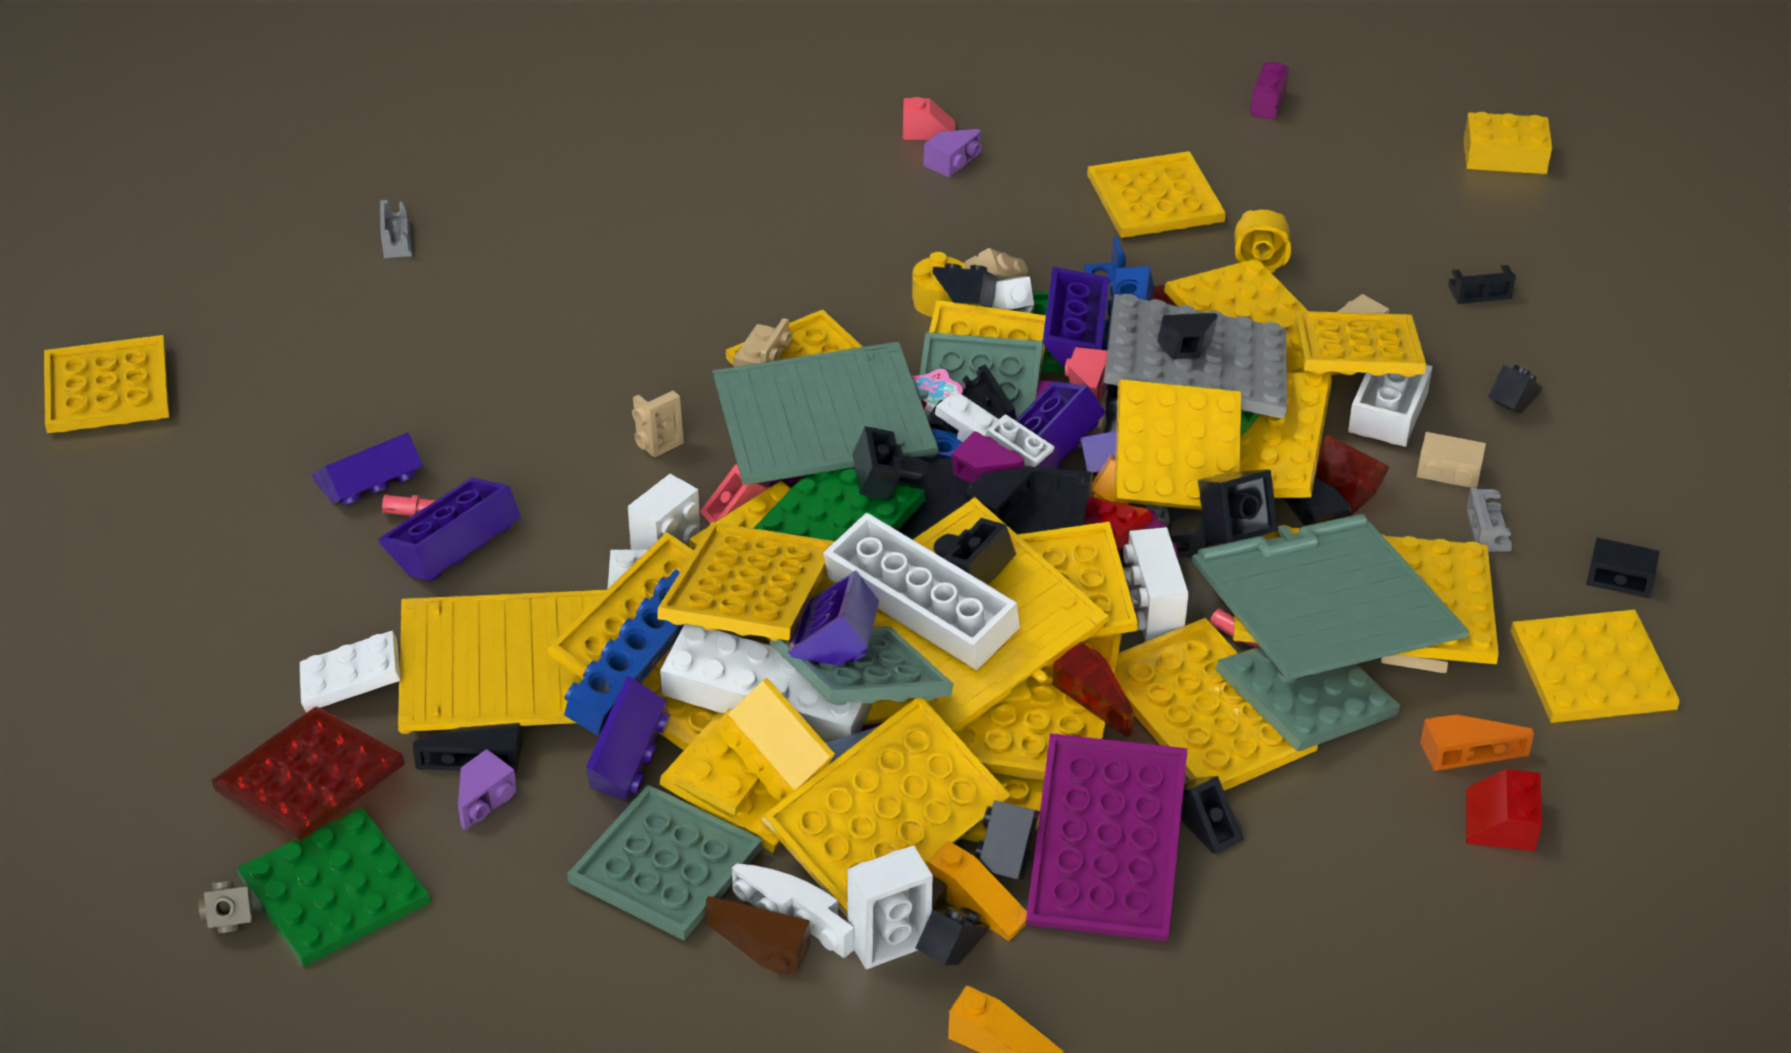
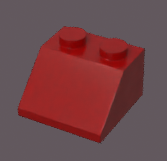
[1466,769,1542,851]

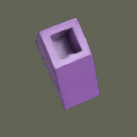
[923,129,982,177]
[458,749,517,830]

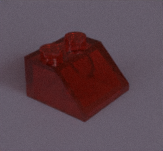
[1315,435,1389,516]

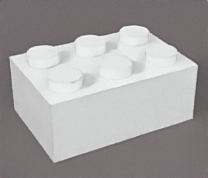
[1348,365,1433,447]
[1123,527,1188,642]
[848,845,933,969]

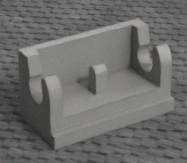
[380,200,412,258]
[1466,487,1512,552]

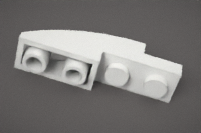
[935,390,1054,467]
[732,863,854,958]

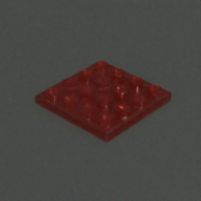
[211,706,405,841]

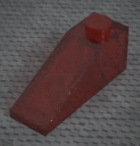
[1052,642,1134,738]

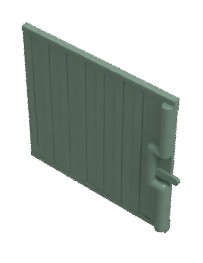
[712,341,938,485]
[1192,514,1469,681]

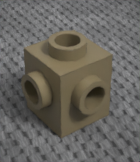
[198,880,254,933]

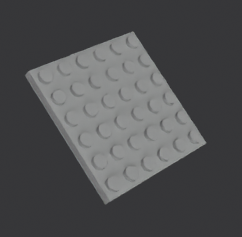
[1103,294,1287,419]

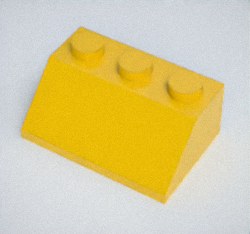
[719,677,835,802]

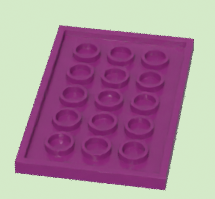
[1026,733,1188,942]

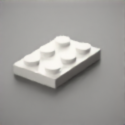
[300,630,400,712]

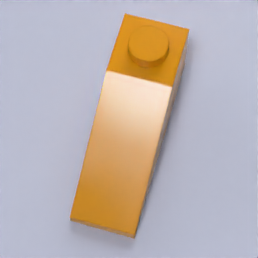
[926,840,1027,941]
[948,985,1064,1053]

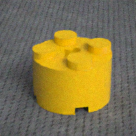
[1234,209,1291,273]
[912,252,965,317]

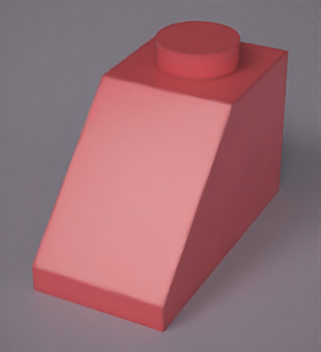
[903,97,956,140]
[1065,347,1108,404]
[700,464,770,523]

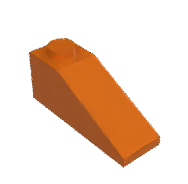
[1420,714,1534,771]

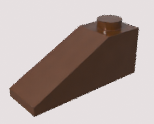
[705,896,810,976]

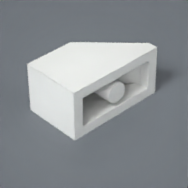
[992,276,1034,310]

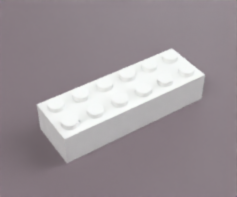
[823,513,1020,670]
[660,624,873,743]

